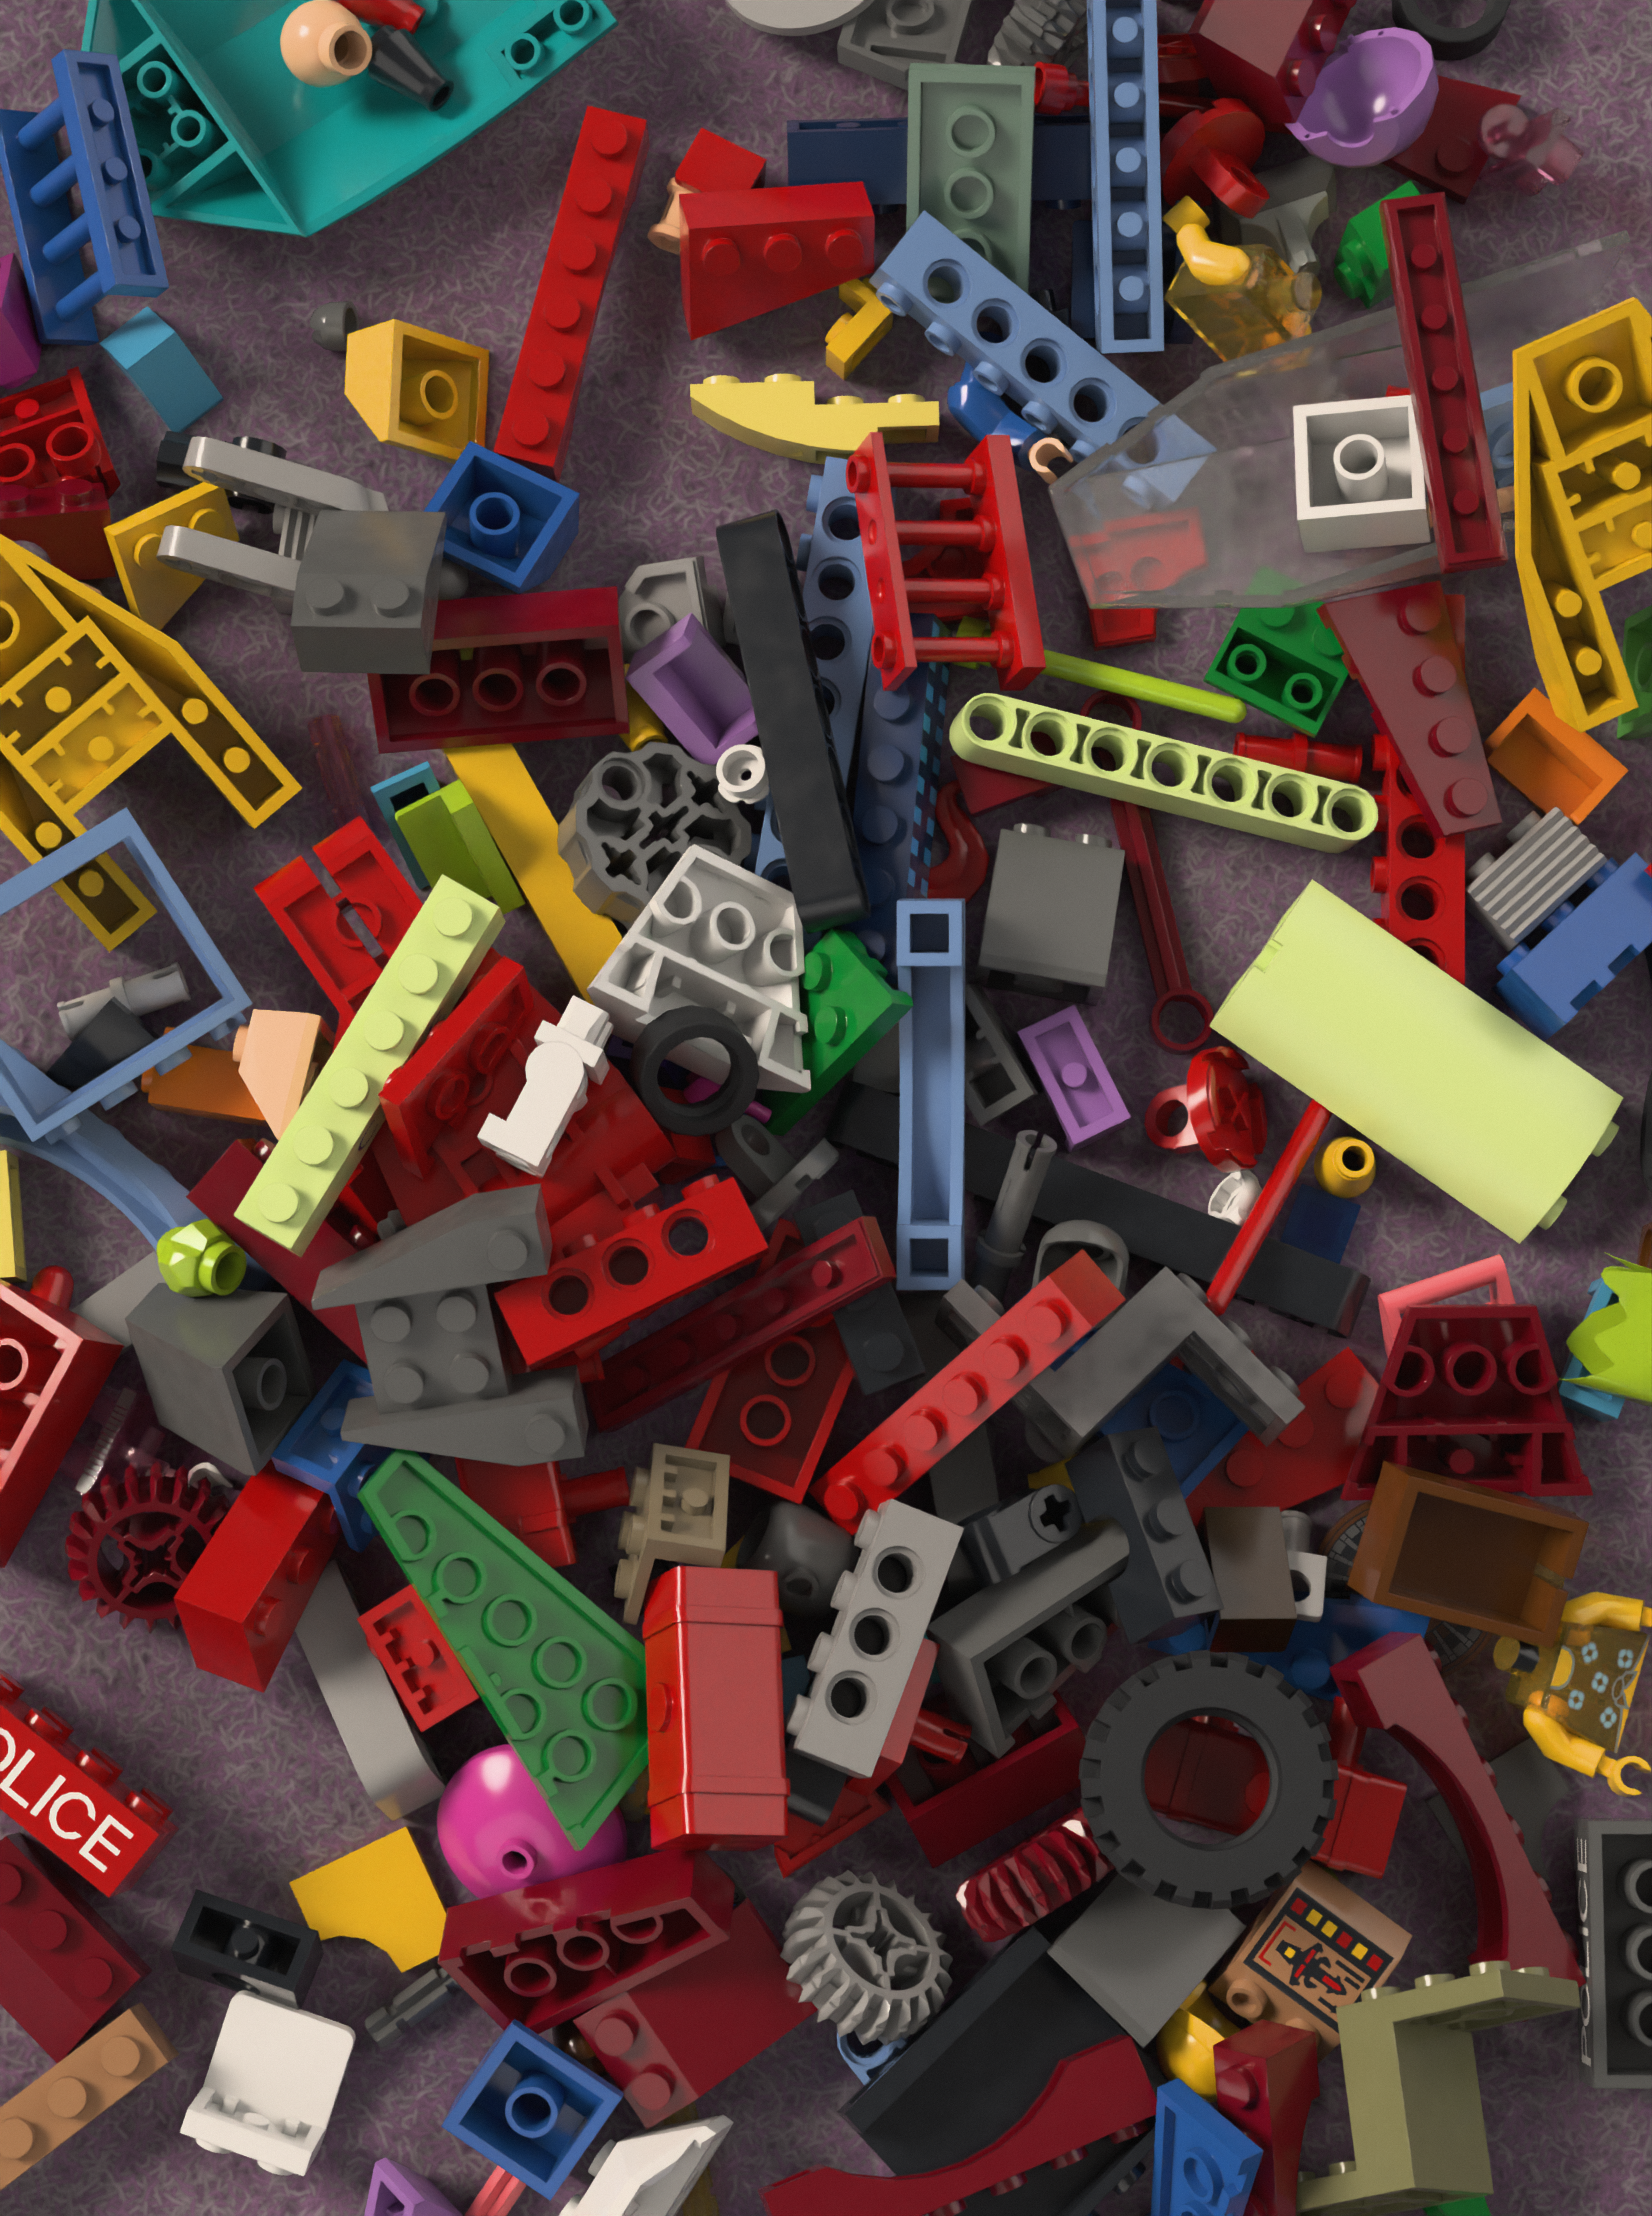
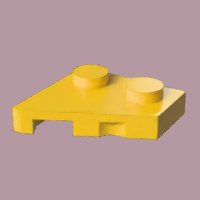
[103,482,240,631]

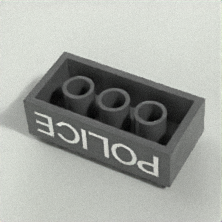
[1574,1818,1652,2089]

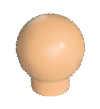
[280,0,372,88]

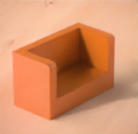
[1482,687,1629,827]

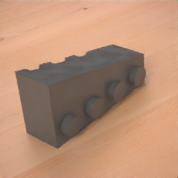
[926,1518,1129,1759]

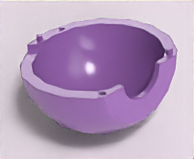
[1285,27,1439,168]

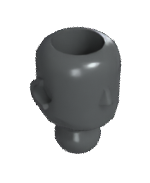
[735,1500,860,1623]

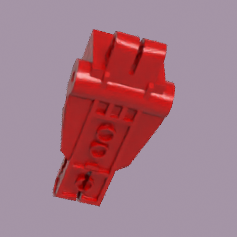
[253,815,678,1362]

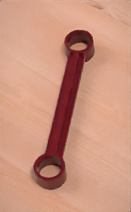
[1080,690,1214,1055]

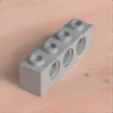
[784,1499,964,1779]

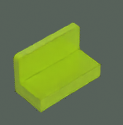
[394,779,525,915]

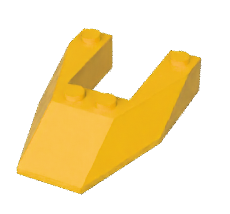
[1512,297,1652,733]
[0,534,302,953]

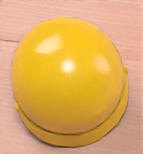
[1156,1979,1241,2102]

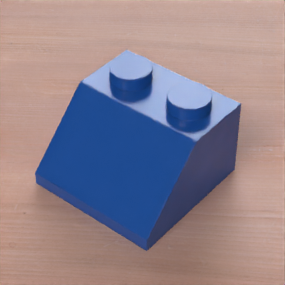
[423,441,580,594]
[441,2019,624,2201]

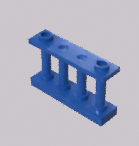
[0,49,169,346]

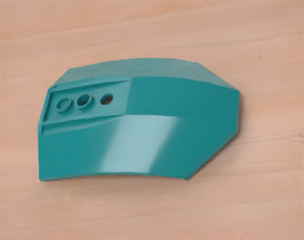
[81,0,619,238]

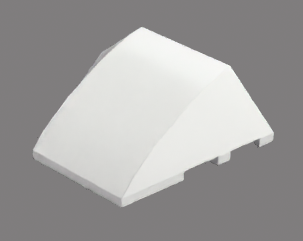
[586,844,811,1093]

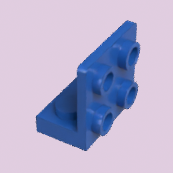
[271,1359,430,1553]

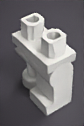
[477,996,614,1178]

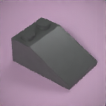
[290,510,447,674]

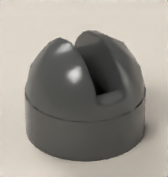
[310,301,359,351]

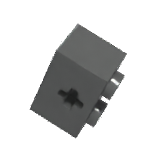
[965,983,1044,1126]

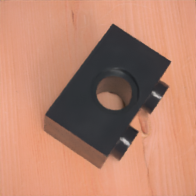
[171,1889,324,2010]

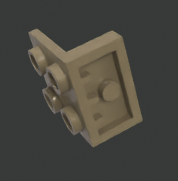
[614,1443,730,1625]

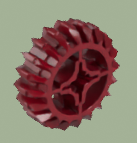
[65,1460,229,1634]
[955,1807,1116,1942]

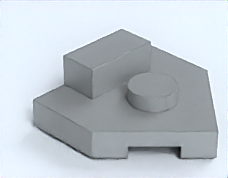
[619,555,726,664]

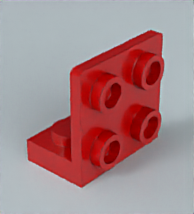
[356,1585,482,1732]

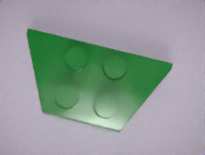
[761,928,913,1136]

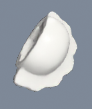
[1208,1169,1262,1227]

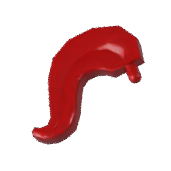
[927,780,990,905]

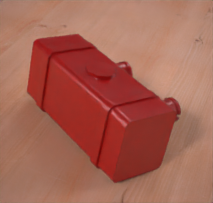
[454,1313,630,1568]
[642,1566,791,1851]
[1144,1696,1407,1879]

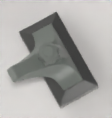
[1211,155,1337,299]

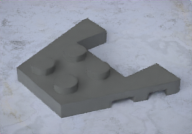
[837,0,976,91]

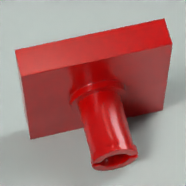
[843,1638,972,1797]

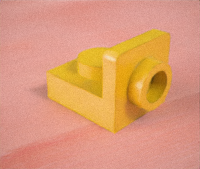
[825,278,893,380]

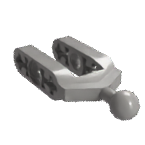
[156,436,469,604]

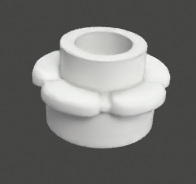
[716,744,769,804]

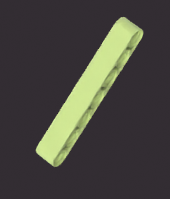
[949,693,1378,853]

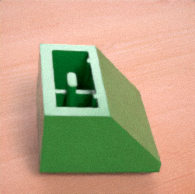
[1203,570,1349,738]

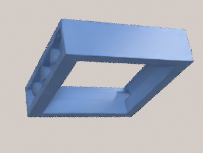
[0,807,253,1145]

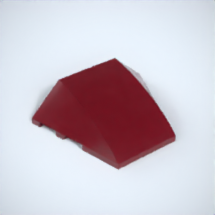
[1340,1304,1593,1501]

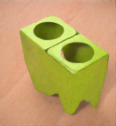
[1560,1252,1652,1407]

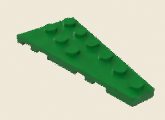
[356,1448,649,1851]

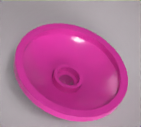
[437,1744,627,1899]

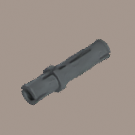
[968,1130,1057,1305]

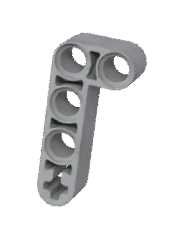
[295,1558,449,1821]

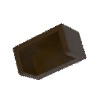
[1196,1507,1297,1653]

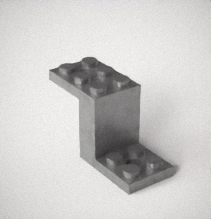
[934,1266,1305,1460]

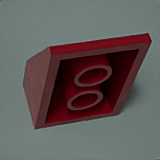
[573,1897,818,2129]

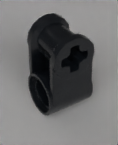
[955,1484,1083,1588]

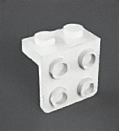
[180,1990,356,2176]

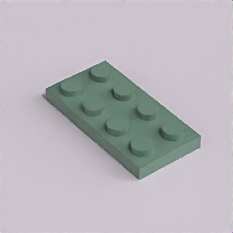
[906,63,1036,317]

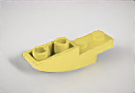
[690,374,939,465]

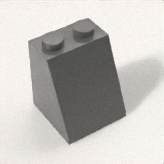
[973,823,1125,1006]
[125,1283,318,1476]
[1046,1868,1246,2048]

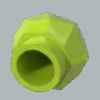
[156,1219,247,1297]

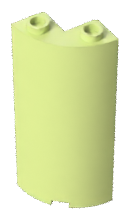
[1209,879,1623,1244]

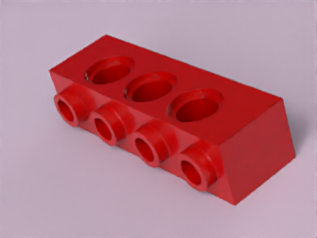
[493,1174,769,1370]

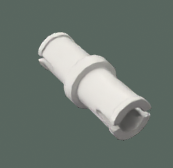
[57,962,191,1042]

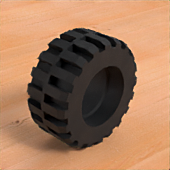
[1078,1650,1339,1910]

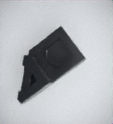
[45,996,160,1087]

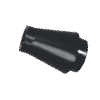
[367,25,454,112]

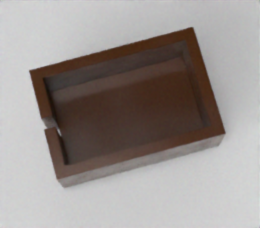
[1347,1461,1589,1648]

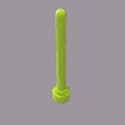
[952,616,1247,723]

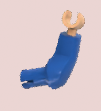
[947,331,1073,485]

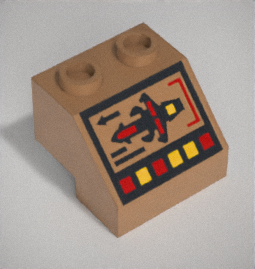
[1208,1860,1413,2064]

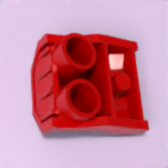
[0,366,121,500]

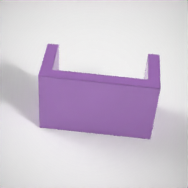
[625,612,759,765]
[1014,1004,1131,1153]

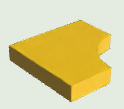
[289,1825,447,1973]

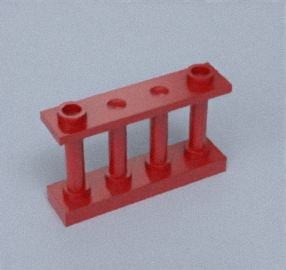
[846,432,1046,691]

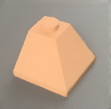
[233,1009,335,1141]

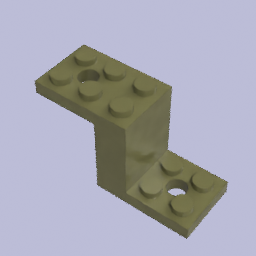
[1296,1961,1581,2216]

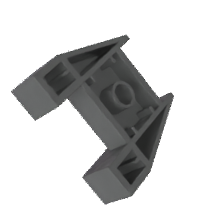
[311,1183,589,1466]

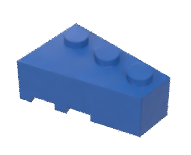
[1491,852,1652,1042]

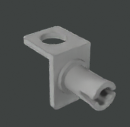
[1281,1510,1327,1622]

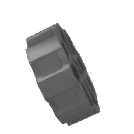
[557,742,752,931]

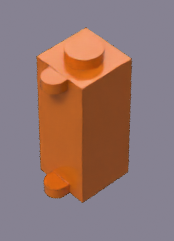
[141,1026,270,1127]

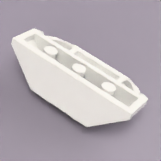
[559,2115,734,2216]

